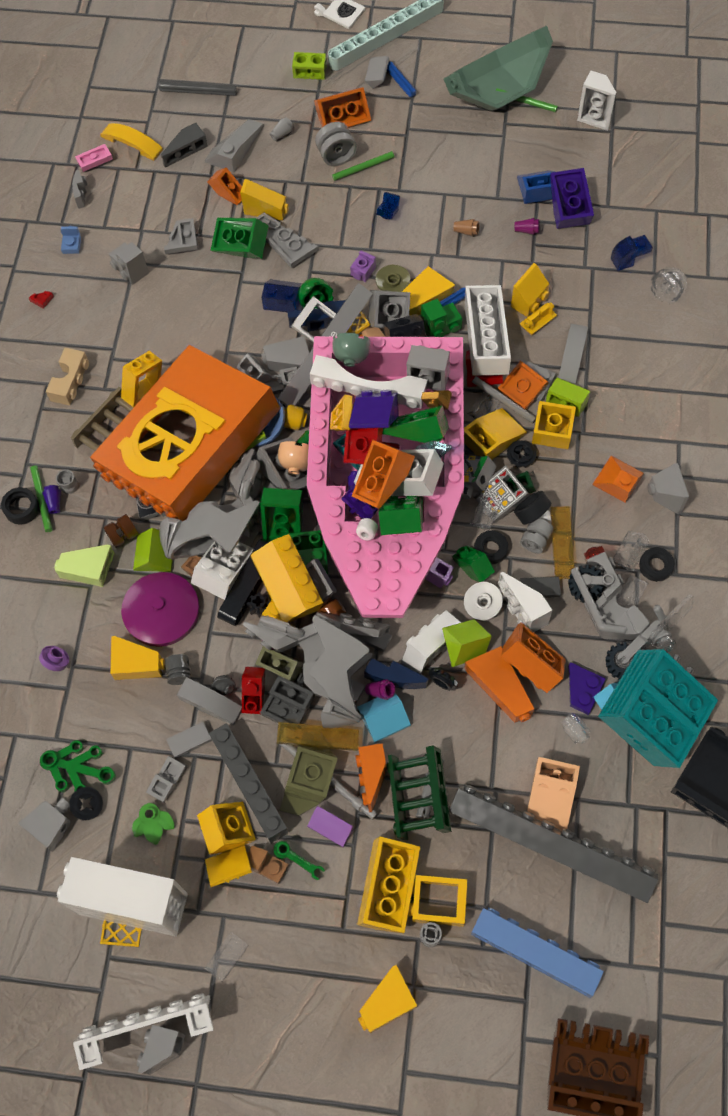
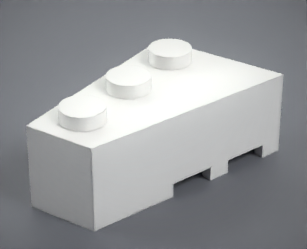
[401,610,461,675]

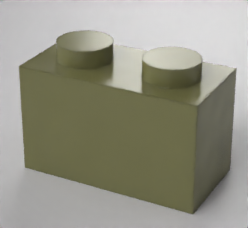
[255,646,304,681]

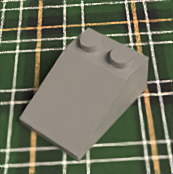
[255,437,307,490]

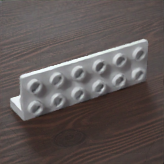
[73,993,214,1070]

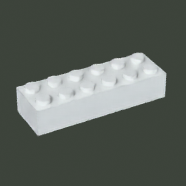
[464,285,511,375]

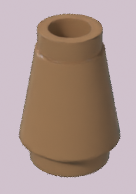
[453,219,479,236]

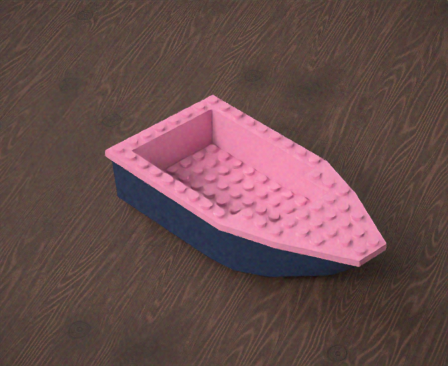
[307,336,464,618]

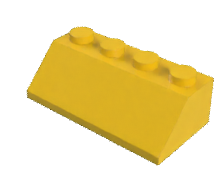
[250,534,323,623]
[357,837,420,933]

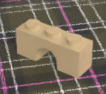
[46,348,89,406]

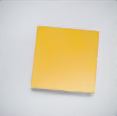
[205,845,252,887]

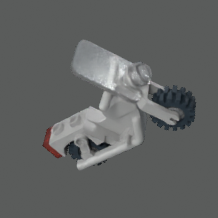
[568,546,694,680]

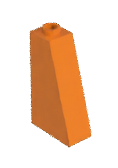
[464,646,534,723]

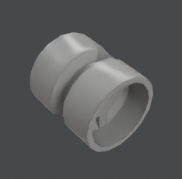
[520,518,554,554]

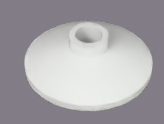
[464,582,503,621]

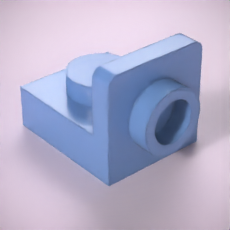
[61,226,81,254]

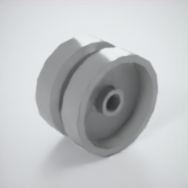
[315,122,357,166]

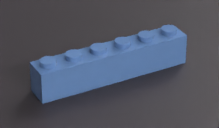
[471,908,604,998]

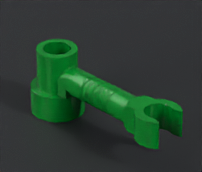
[273,841,325,880]

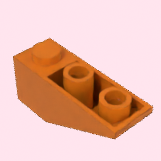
[355,743,387,812]

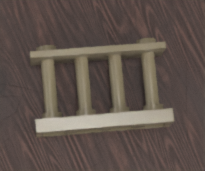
[70,387,134,451]

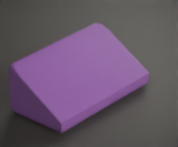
[307,806,354,847]

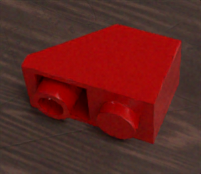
[242,667,265,714]

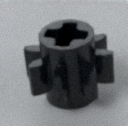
[247,592,270,618]

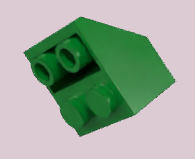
[286,530,329,574]

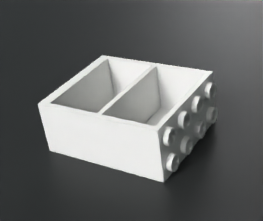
[57,857,188,937]

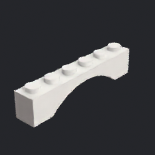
[310,355,427,409]

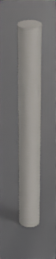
[472,376,536,423]

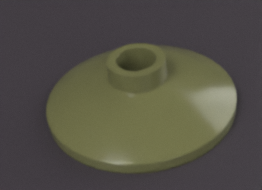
[376,265,410,292]

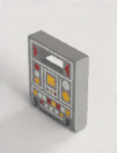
[472,465,530,523]

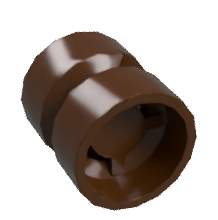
[103,514,139,548]

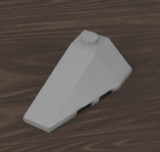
[205,119,263,172]

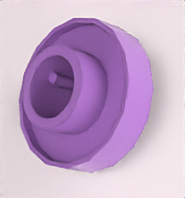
[39,646,69,671]

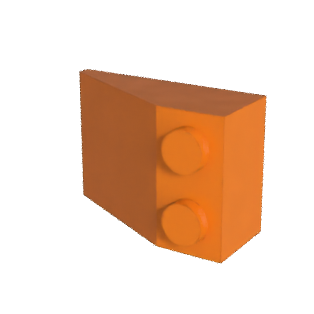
[352,440,415,509]

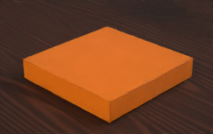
[497,361,549,410]

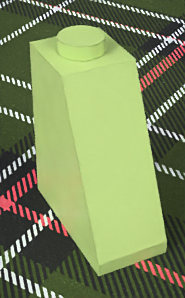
[54,545,114,587]

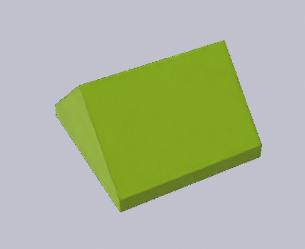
[133,528,173,572]
[442,619,492,667]

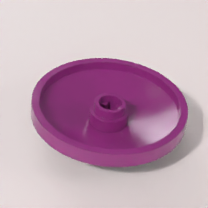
[121,572,200,647]

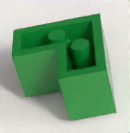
[421,299,462,337]

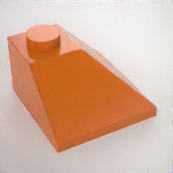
[593,456,644,503]

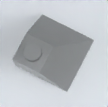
[648,463,689,514]

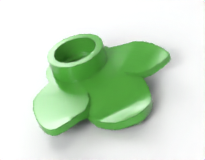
[132,803,174,845]

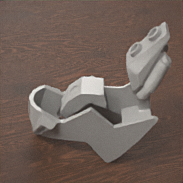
[159,448,262,560]
[243,615,373,728]

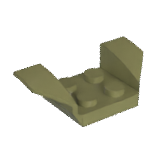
[279,733,338,816]

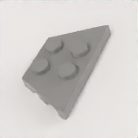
[316,612,390,638]

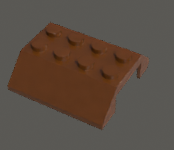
[547,1018,649,1116]

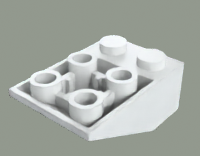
[191,541,253,600]
[498,572,552,632]

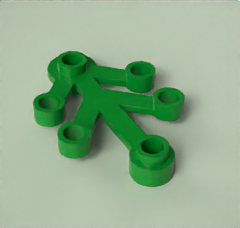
[40,740,115,792]

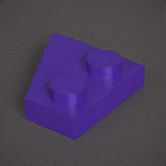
[568,662,605,715]

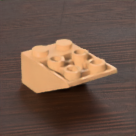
[527,757,580,830]

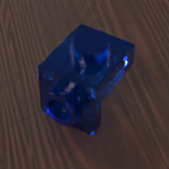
[376,192,400,219]

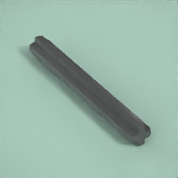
[158,81,237,96]

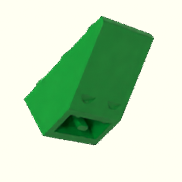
[378,496,423,535]

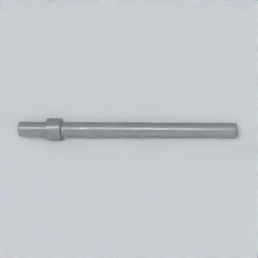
[279,737,378,820]

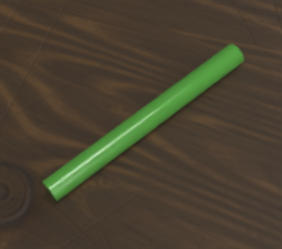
[496,88,558,112]
[332,151,394,181]
[30,466,53,532]

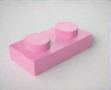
[75,144,113,172]

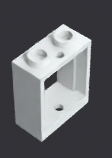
[291,296,336,344]

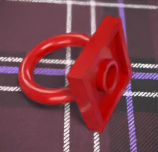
[343,428,400,464]

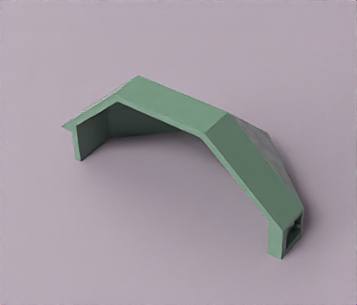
[443,26,553,111]

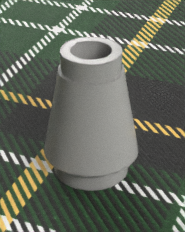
[270,117,294,141]

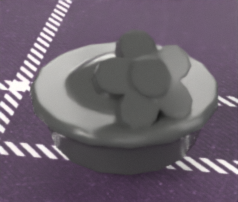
[211,675,236,695]

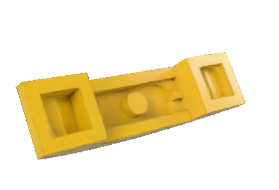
[100,123,163,161]

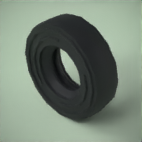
[474,531,508,564]
[639,547,675,582]

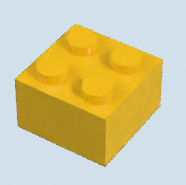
[532,401,576,449]

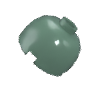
[332,333,370,367]

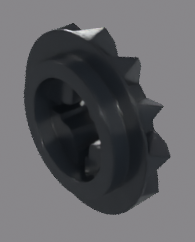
[507,440,537,468]
[428,668,458,691]
[69,787,103,820]

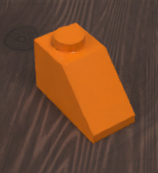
[207,167,242,205]

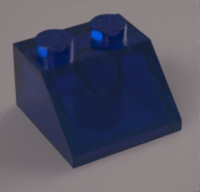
[261,279,302,313]

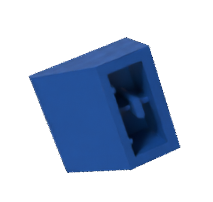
[517,170,555,204]

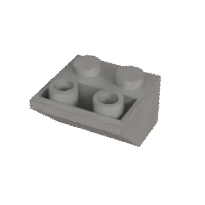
[137,1025,185,1075]

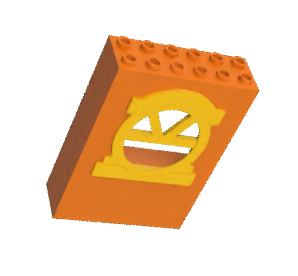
[90,345,281,521]

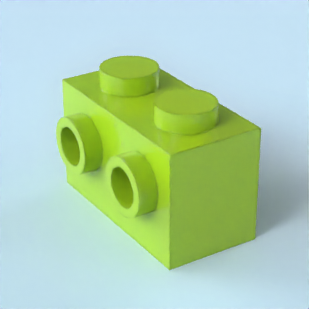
[546,378,590,417]

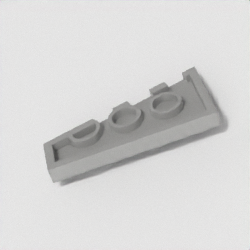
[256,213,318,268]

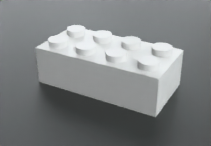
[354,449,444,496]

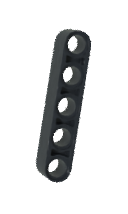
[217,539,269,626]

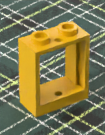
[121,350,162,407]
[408,875,467,927]

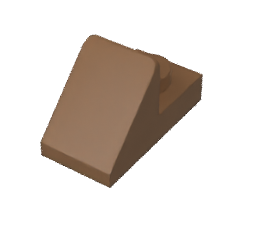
[247,846,289,884]

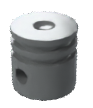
[165,654,191,685]

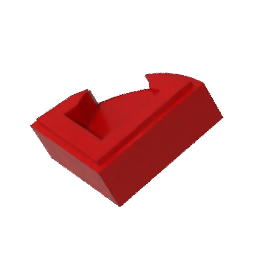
[29,291,54,309]

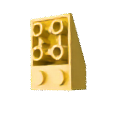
[464,408,527,460]

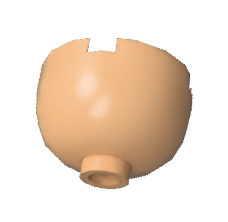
[278,441,309,475]

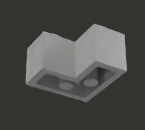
[109,242,149,285]

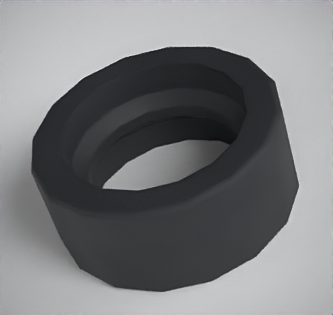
[1,487,39,525]
[514,491,552,525]

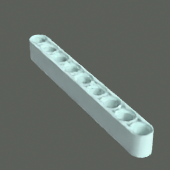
[328,0,444,71]

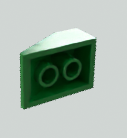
[210,218,269,259]
[382,405,449,444]
[260,488,303,542]

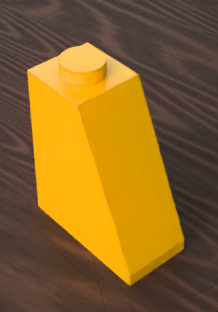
[240,179,289,221]
[110,636,165,680]
[358,965,417,1033]

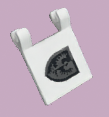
[314,0,365,29]

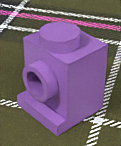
[350,250,376,282]
[425,558,454,588]

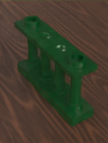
[386,745,451,841]

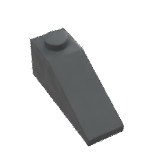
[161,122,208,168]

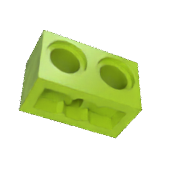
[292,52,327,80]

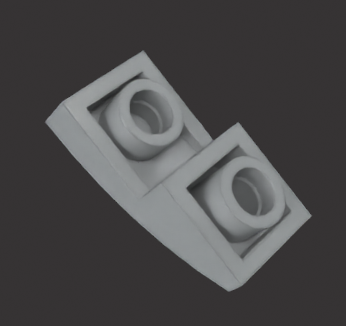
[72,170,88,209]

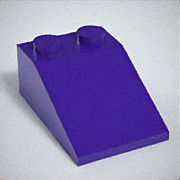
[550,168,594,229]
[349,390,399,428]

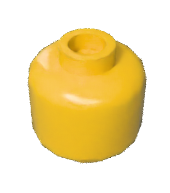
[284,405,307,430]

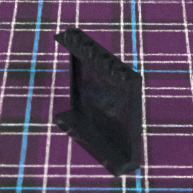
[671,727,728,828]

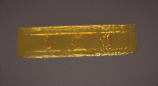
[550,507,574,579]
[276,722,359,751]

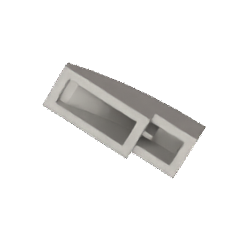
[177,677,242,726]

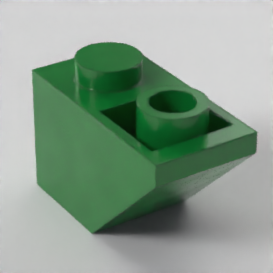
[452,546,495,582]

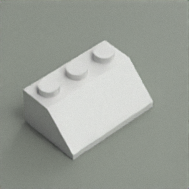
[577,71,616,131]

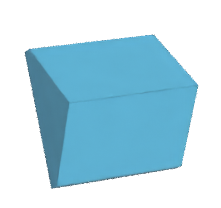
[357,693,411,743]

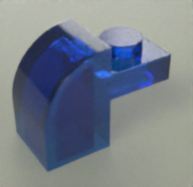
[610,235,653,271]

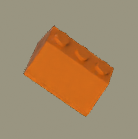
[314,87,371,128]
[501,622,565,693]

